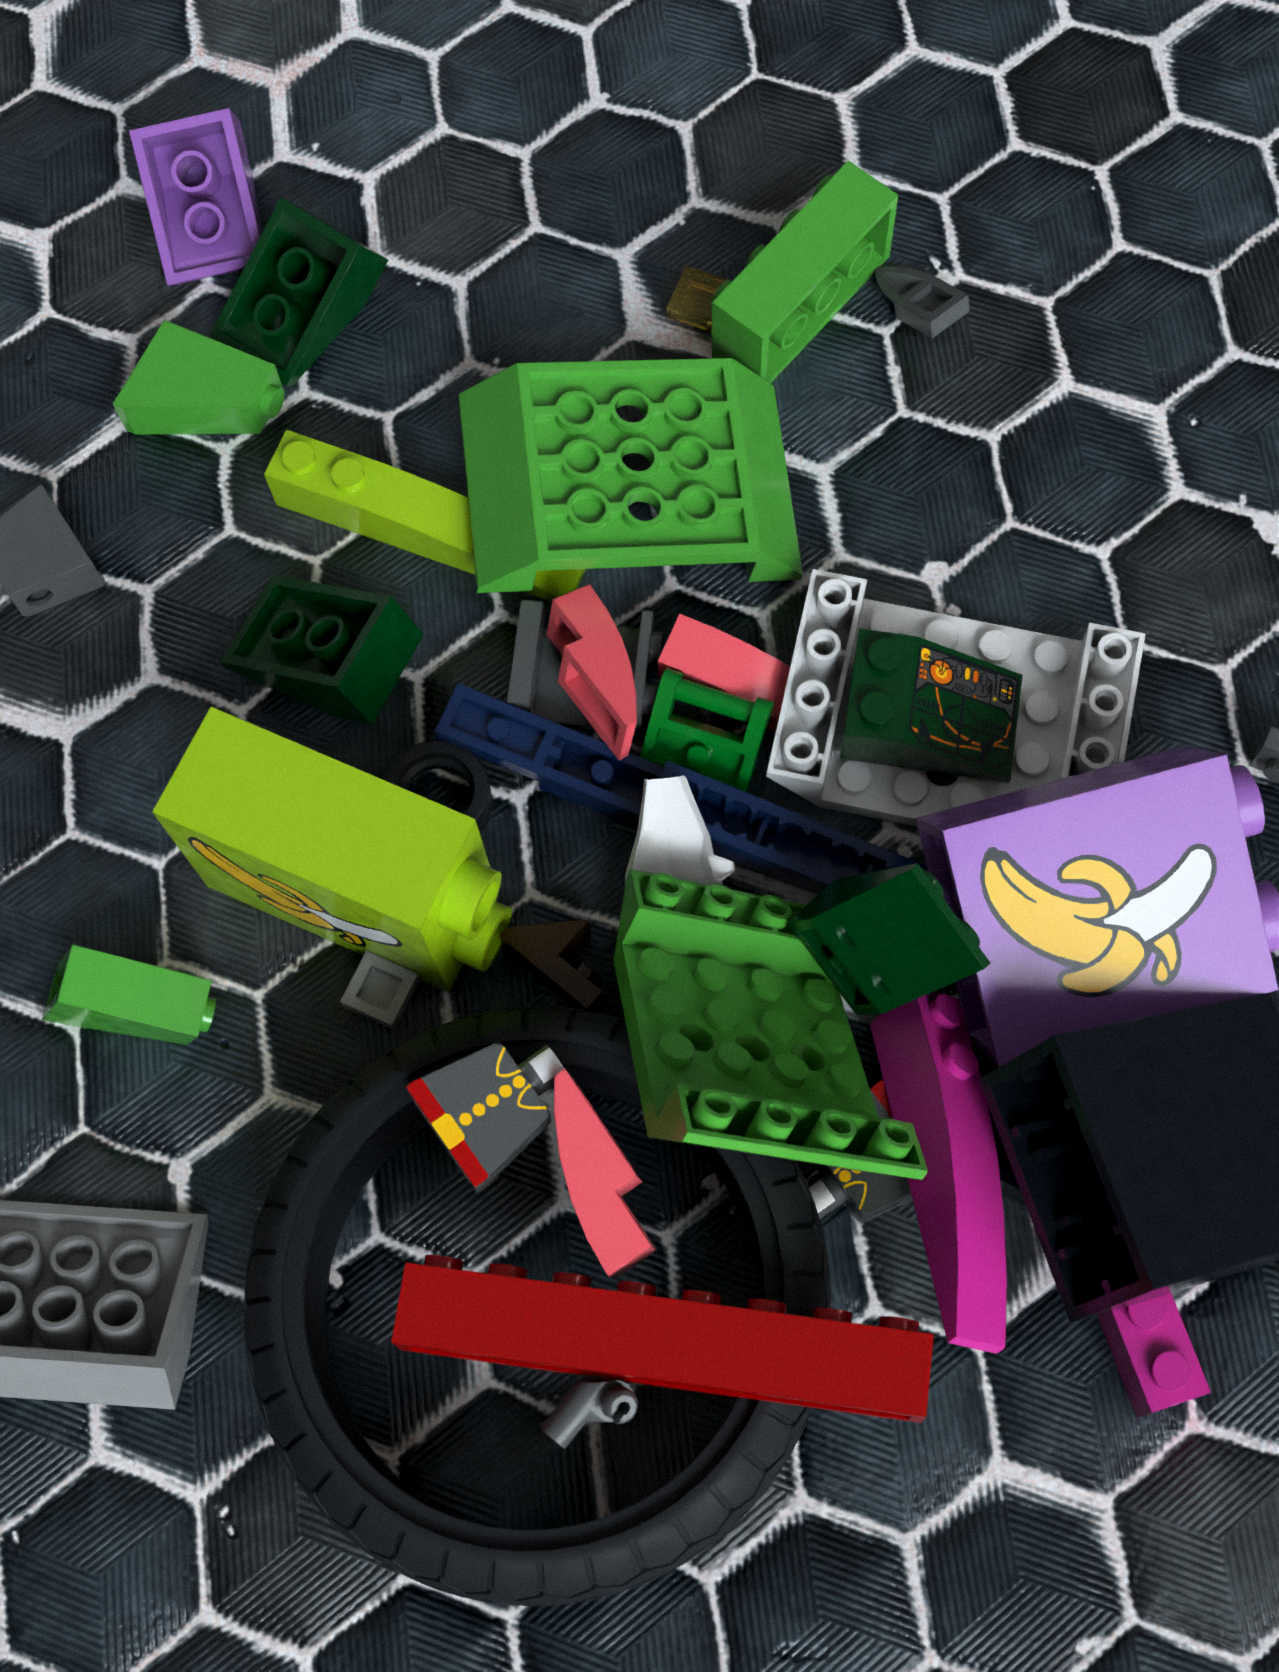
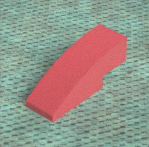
[546,584,637,760]
[658,614,790,732]
[554,1069,657,1279]

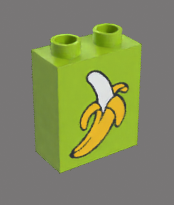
[152,707,512,993]

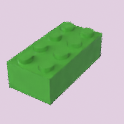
[710,160,898,383]

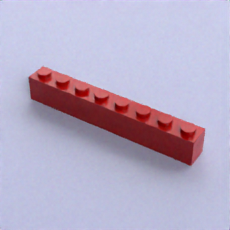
[391,1255,934,1423]

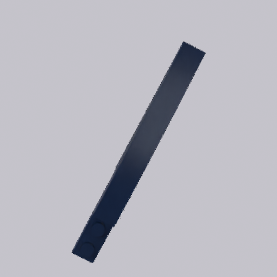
[435,683,928,895]

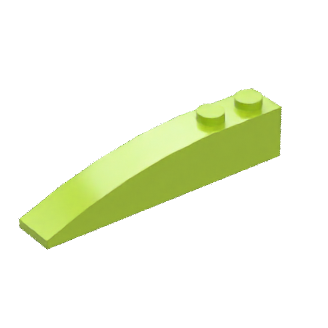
[264,429,586,602]

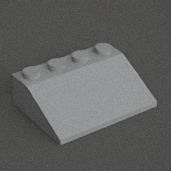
[0,1200,209,1410]

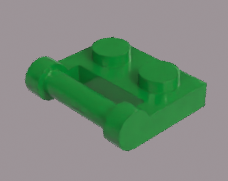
[640,668,774,793]

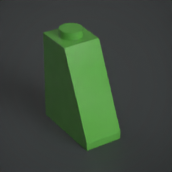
[113,320,285,435]
[42,944,216,1045]

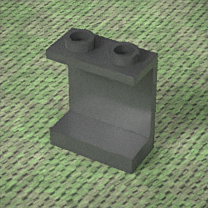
[507,600,664,735]

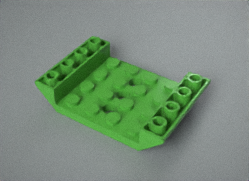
[458,358,803,593]
[614,869,928,1180]

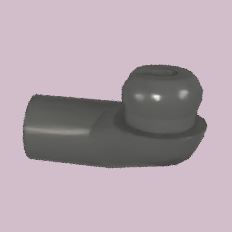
[540,1379,638,1449]

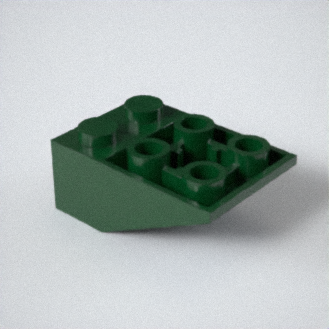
[787,863,991,1015]

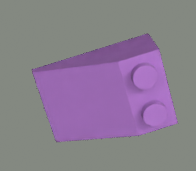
[129,108,262,287]

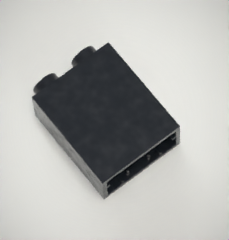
[979,992,1279,1323]

